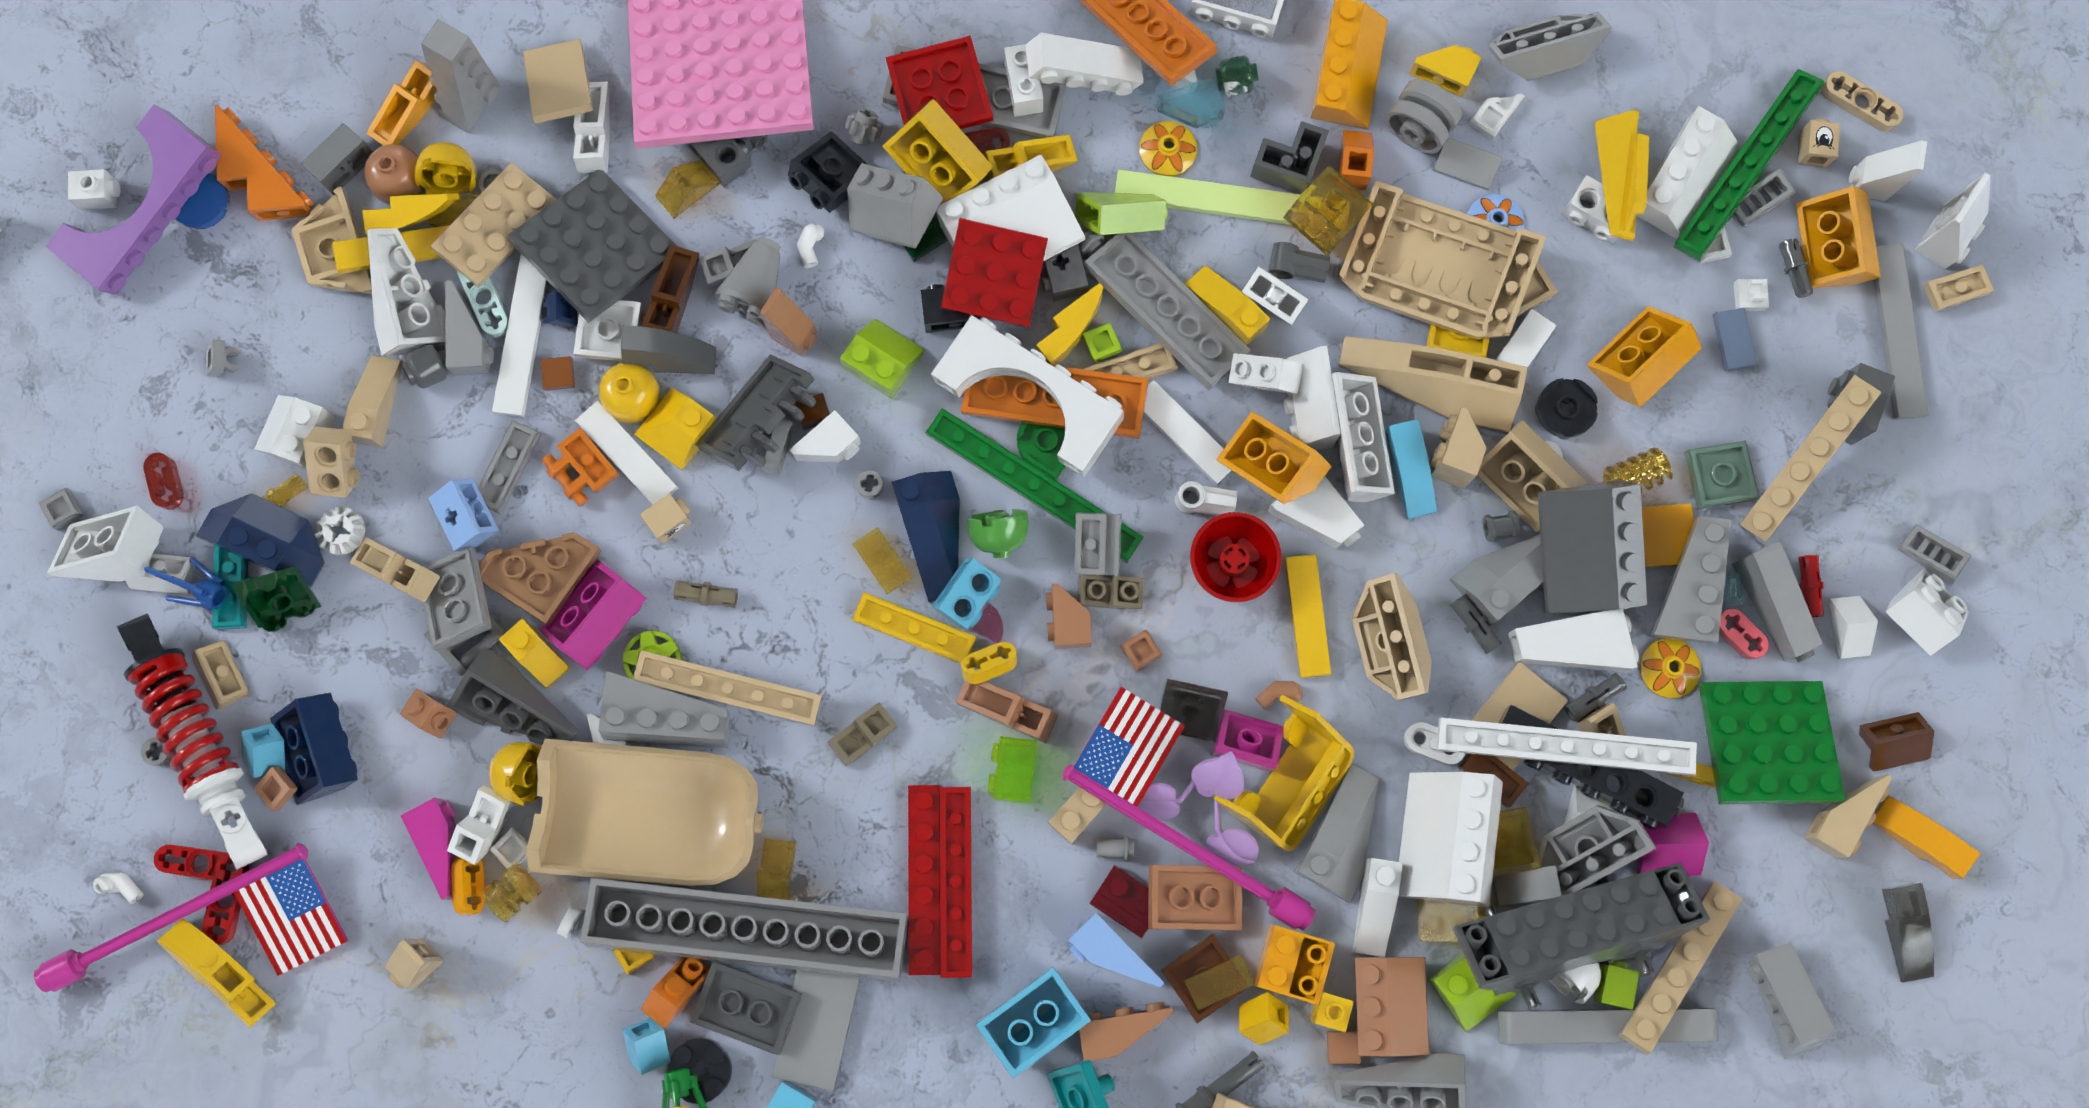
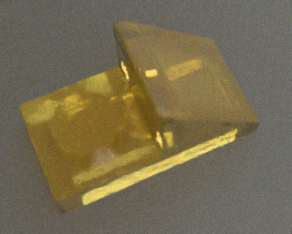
[757,838,797,900]

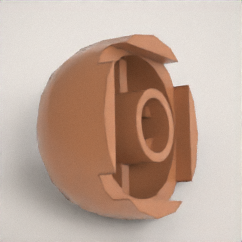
[364,144,425,205]

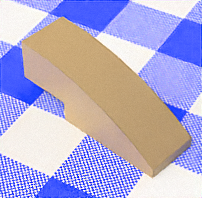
[349,537,440,603]

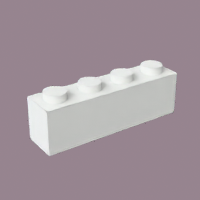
[1026,32,1144,96]

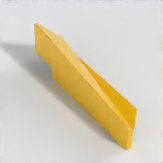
[1595,110,1649,241]

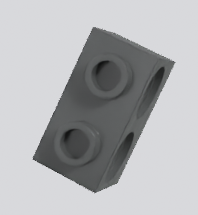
[687,139,751,187]

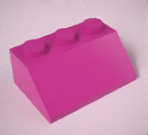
[539,559,647,670]

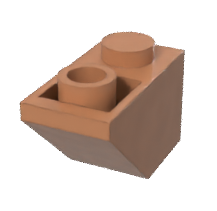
[1046,584,1092,649]

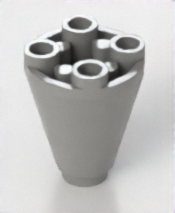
[715,237,781,325]

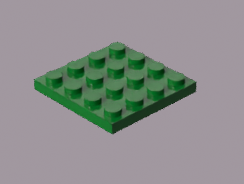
[1699,681,1846,805]

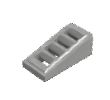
[1734,168,1796,227]
[1898,524,1972,585]

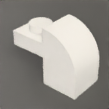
[447,785,510,865]

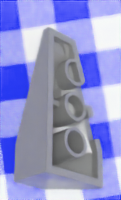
[1450,534,1543,626]

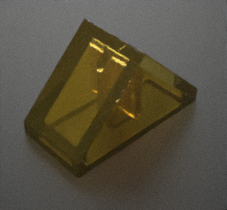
[655,160,720,219]

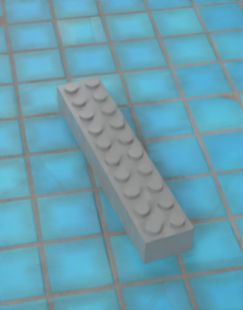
[580,878,908,982]

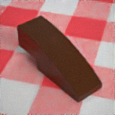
[641,245,700,333]

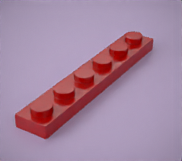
[908,785,940,975]
[940,787,972,978]

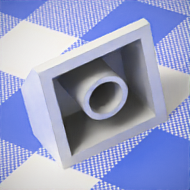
[254,395,335,469]

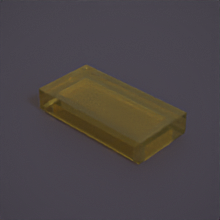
[1184,954,1256,1010]

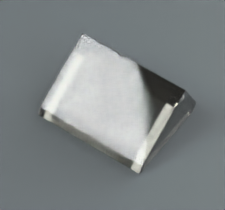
[1159,679,1228,742]

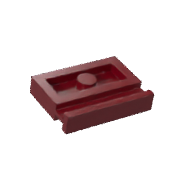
[1089,865,1149,938]

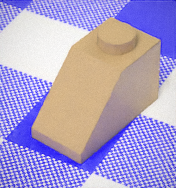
[385,938,444,989]

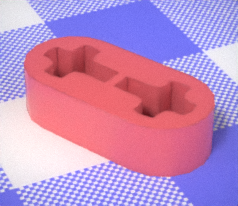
[1719,609,1769,660]

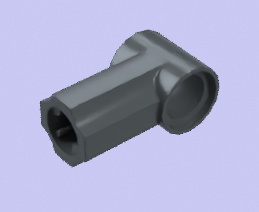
[1268,242,1330,283]

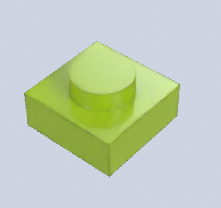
[1082,323,1122,363]

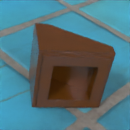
[795,393,830,430]

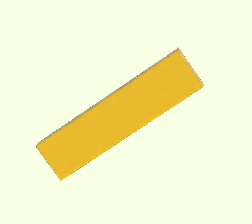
[332,225,450,274]
[1285,554,1331,679]
[852,592,977,664]

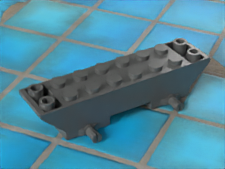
[1453,862,1710,1010]

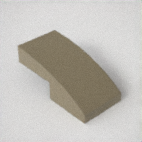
[828,702,898,767]

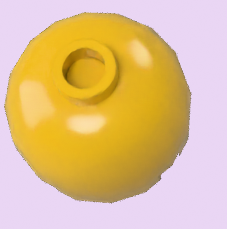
[415,142,476,198]
[598,363,661,424]
[489,742,542,806]

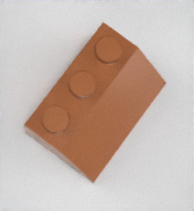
[1355,957,1430,1057]

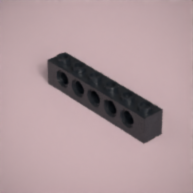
[1499,705,1684,830]

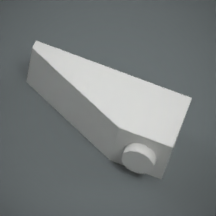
[1849,140,1927,202]
[1353,858,1403,957]

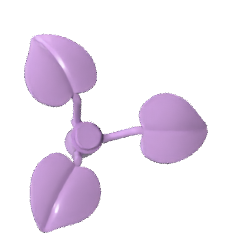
[1138,751,1259,865]

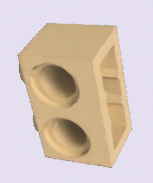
[303,426,359,498]

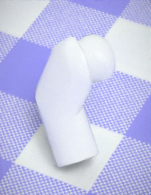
[797,223,824,268]
[93,872,144,904]

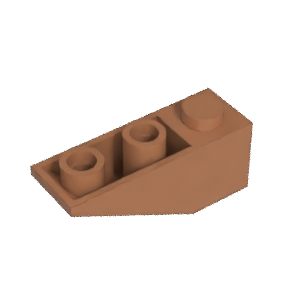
[1079,1002,1173,1061]

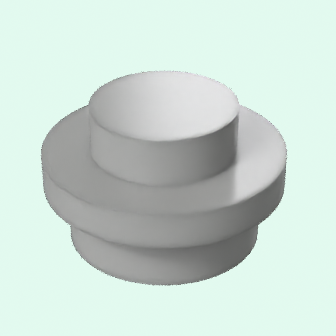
[1078,230,1104,259]

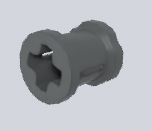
[1482,510,1520,542]

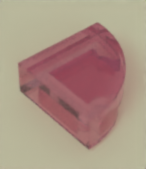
[973,603,1003,643]

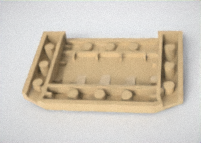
[1339,180,1547,340]

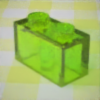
[987,736,1037,804]

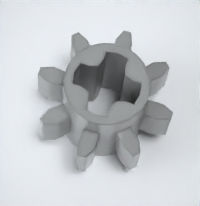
[844,108,883,145]

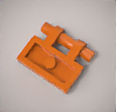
[542,428,620,507]

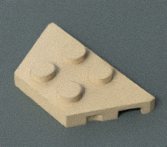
[291,186,372,294]

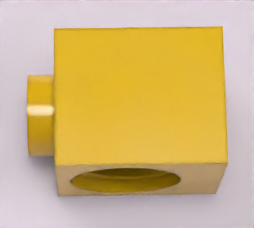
[1310,992,1354,1033]

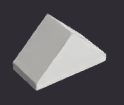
[1828,596,1878,659]

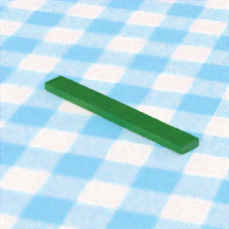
[1674,69,1824,261]
[925,408,1144,563]

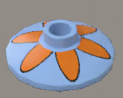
[1467,194,1525,231]

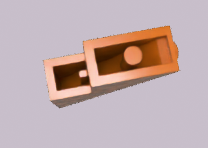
[215,105,314,221]

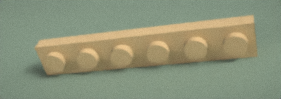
[1740,375,1882,542]
[633,650,822,725]
[1619,881,1743,1055]

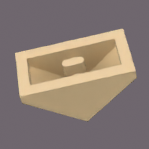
[1576,703,1625,736]

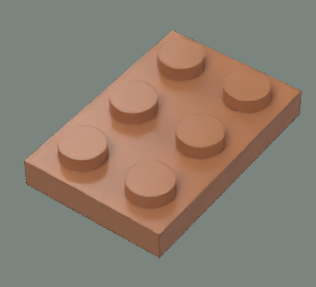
[1148,865,1242,930]

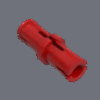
[1798,555,1824,618]

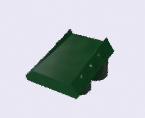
[232,566,322,632]

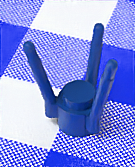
[144,557,228,611]

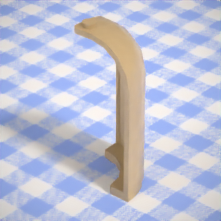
[526,739,764,886]

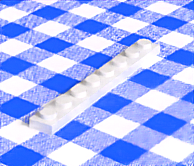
[1437,718,1697,775]

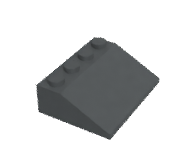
[1537,480,1647,613]

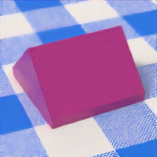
[1212,709,1283,772]
[1636,813,1709,876]

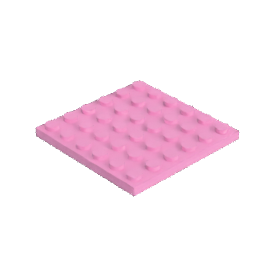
[628,0,814,149]

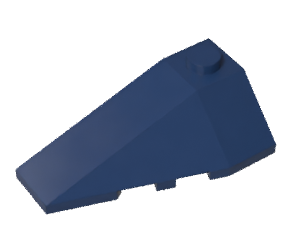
[892,470,960,602]

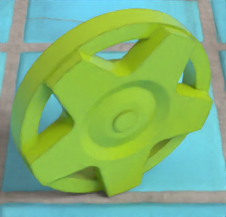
[623,631,681,687]

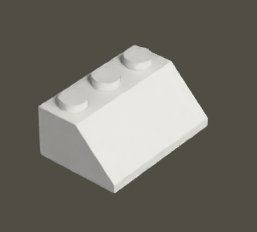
[1284,345,1341,450]

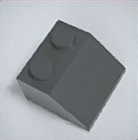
[1827,363,1895,445]

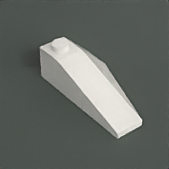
[367,228,445,356]

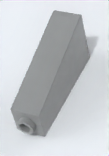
[1731,540,1822,662]

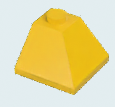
[634,388,716,470]

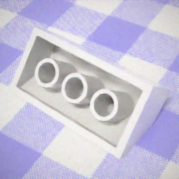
[1637,106,1740,239]
[1332,372,1395,502]

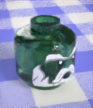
[1215,55,1259,97]

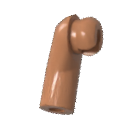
[1255,681,1303,709]

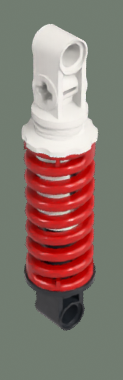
[116,613,268,870]

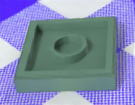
[1684,440,1759,510]

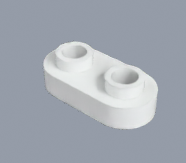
[1404,722,1465,765]

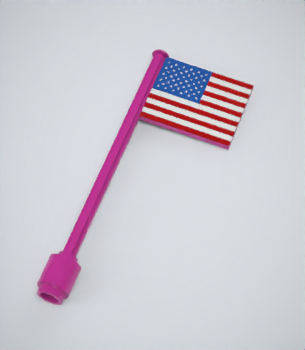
[1062,687,1316,931]
[34,843,348,992]

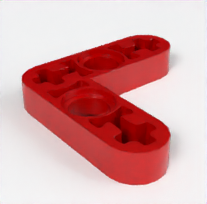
[154,845,249,945]

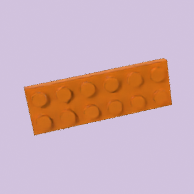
[1078,0,1217,86]
[961,365,1149,439]

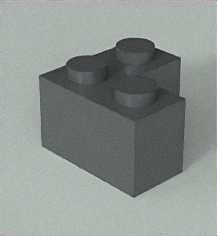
[1250,121,1329,195]

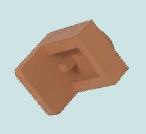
[399,688,457,739]

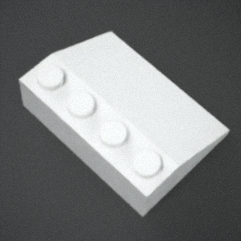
[936,155,1086,261]
[1398,772,1503,907]

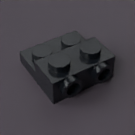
[787,131,868,213]

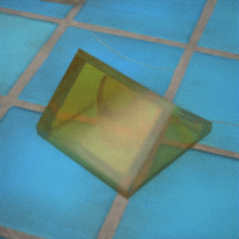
[1493,807,1542,877]

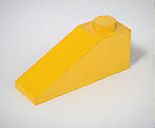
[1184,265,1270,346]

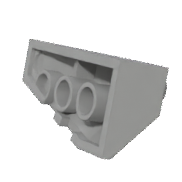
[1294,763,1379,903]
[1334,1053,1466,1108]

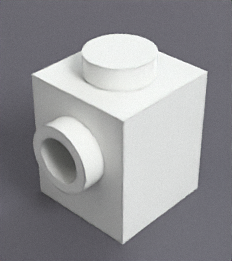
[68,169,121,210]

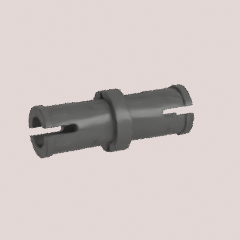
[1450,594,1502,654]
[1564,673,1627,722]

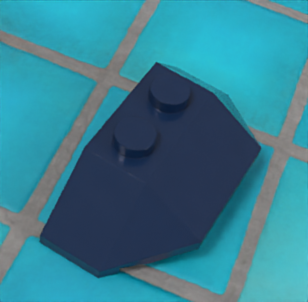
[196,493,325,587]

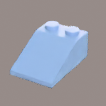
[1068,913,1164,987]

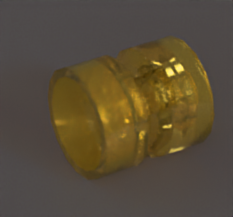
[480,862,542,922]

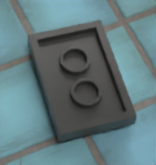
[690,961,803,1055]

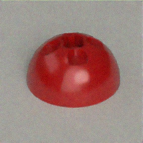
[1190,512,1282,603]

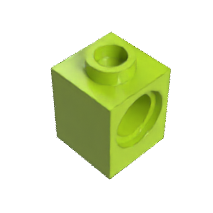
[1593,961,1640,1010]

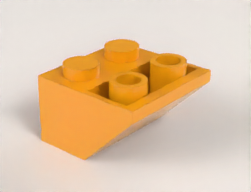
[1253,924,1335,1005]

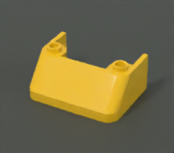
[1214,695,1354,852]

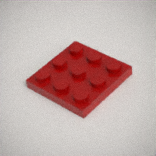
[885,35,994,129]
[940,218,1048,328]

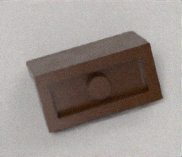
[1859,712,1935,772]

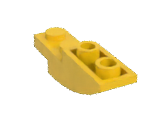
[157,918,276,1029]

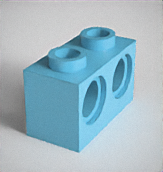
[932,557,1002,629]

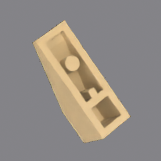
[343,355,403,447]

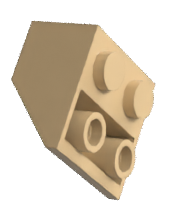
[1429,407,1487,489]

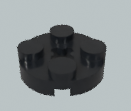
[1535,378,1598,440]
[667,1038,732,1104]

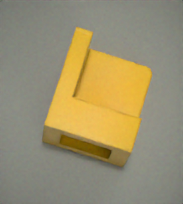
[1239,992,1289,1045]

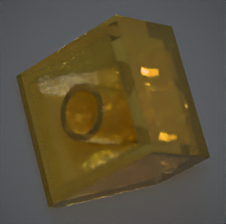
[1283,165,1374,257]

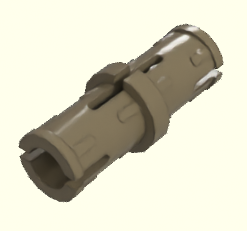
[673,580,738,608]

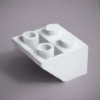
[1885,568,1969,656]

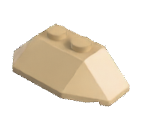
[1352,573,1432,700]

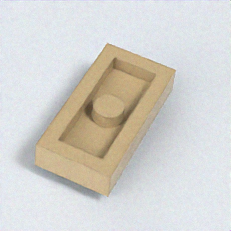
[1923,264,1994,312]

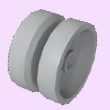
[1385,79,1463,154]

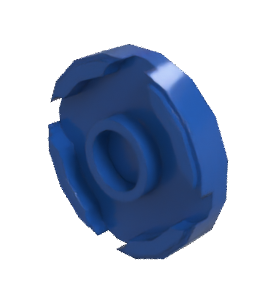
[175,173,230,229]

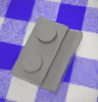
[1075,512,1122,576]

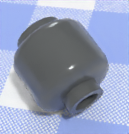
[401,344,447,389]

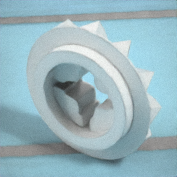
[314,507,365,555]

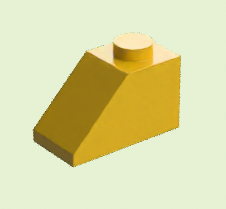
[1409,45,1482,98]
[499,618,571,689]

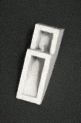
[573,82,610,173]

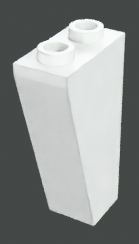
[1508,609,1639,672]

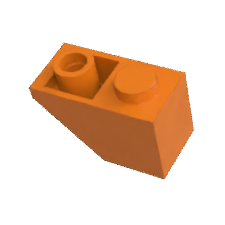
[1336,130,1374,190]
[641,957,710,1029]

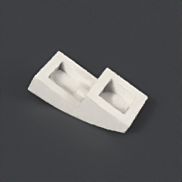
[1497,309,1557,367]

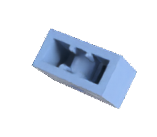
[428,478,499,551]

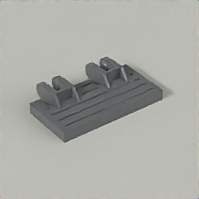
[695,354,816,471]

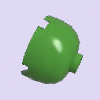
[967,509,1029,558]

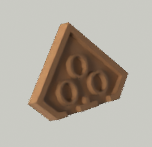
[479,532,601,626]

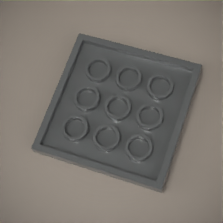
[508,170,678,323]

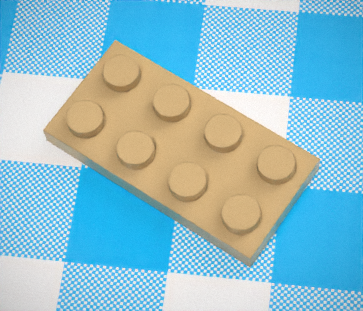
[431,162,557,288]

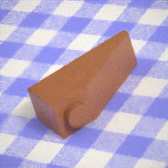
[760,287,818,356]

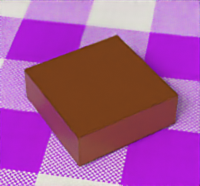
[541,356,575,391]

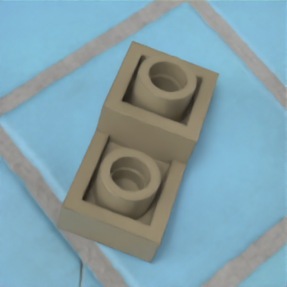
[1077,574,1144,609]

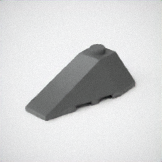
[447,647,578,745]

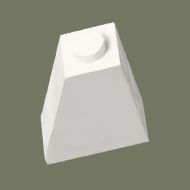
[1268,476,1364,549]

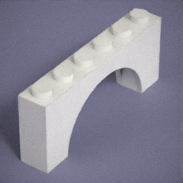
[931,315,1124,477]

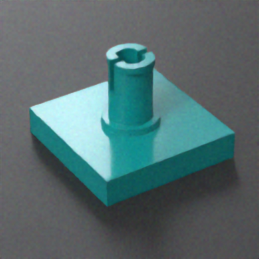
[1046,1059,1115,1108]

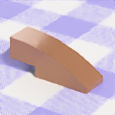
[955,681,1058,744]

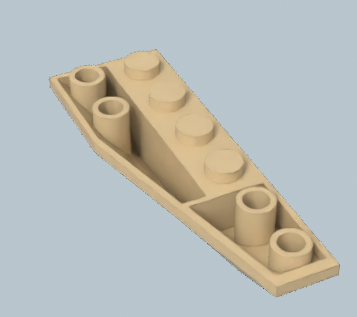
[1338,336,1528,433]

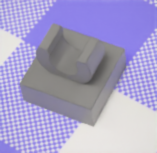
[207,340,239,377]

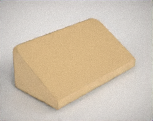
[192,640,250,710]

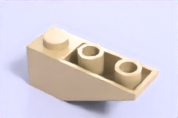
[1804,775,1892,858]

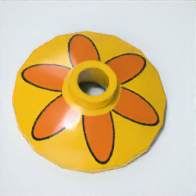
[1139,121,1197,177]
[1639,639,1701,698]

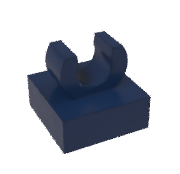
[542,291,578,329]

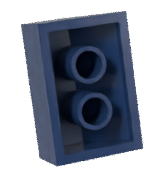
[270,692,358,805]

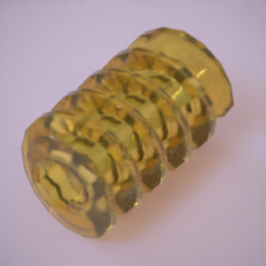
[1603,447,1673,493]

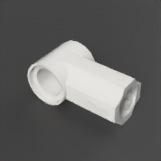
[1175,481,1237,516]

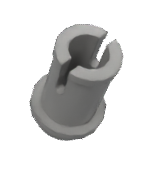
[1096,836,1134,861]

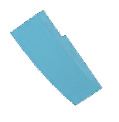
[1385,419,1437,520]

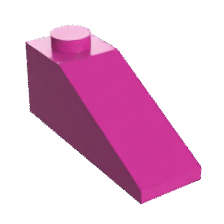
[401,797,457,900]

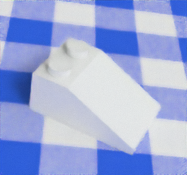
[1915,172,1991,269]
[47,505,164,582]

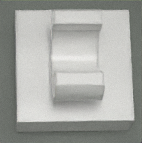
[1734,279,1769,311]

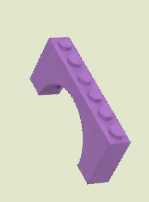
[45,104,222,295]

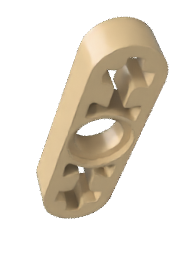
[1821,71,1904,132]

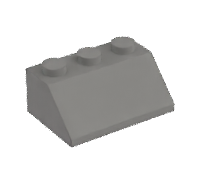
[847,163,943,249]

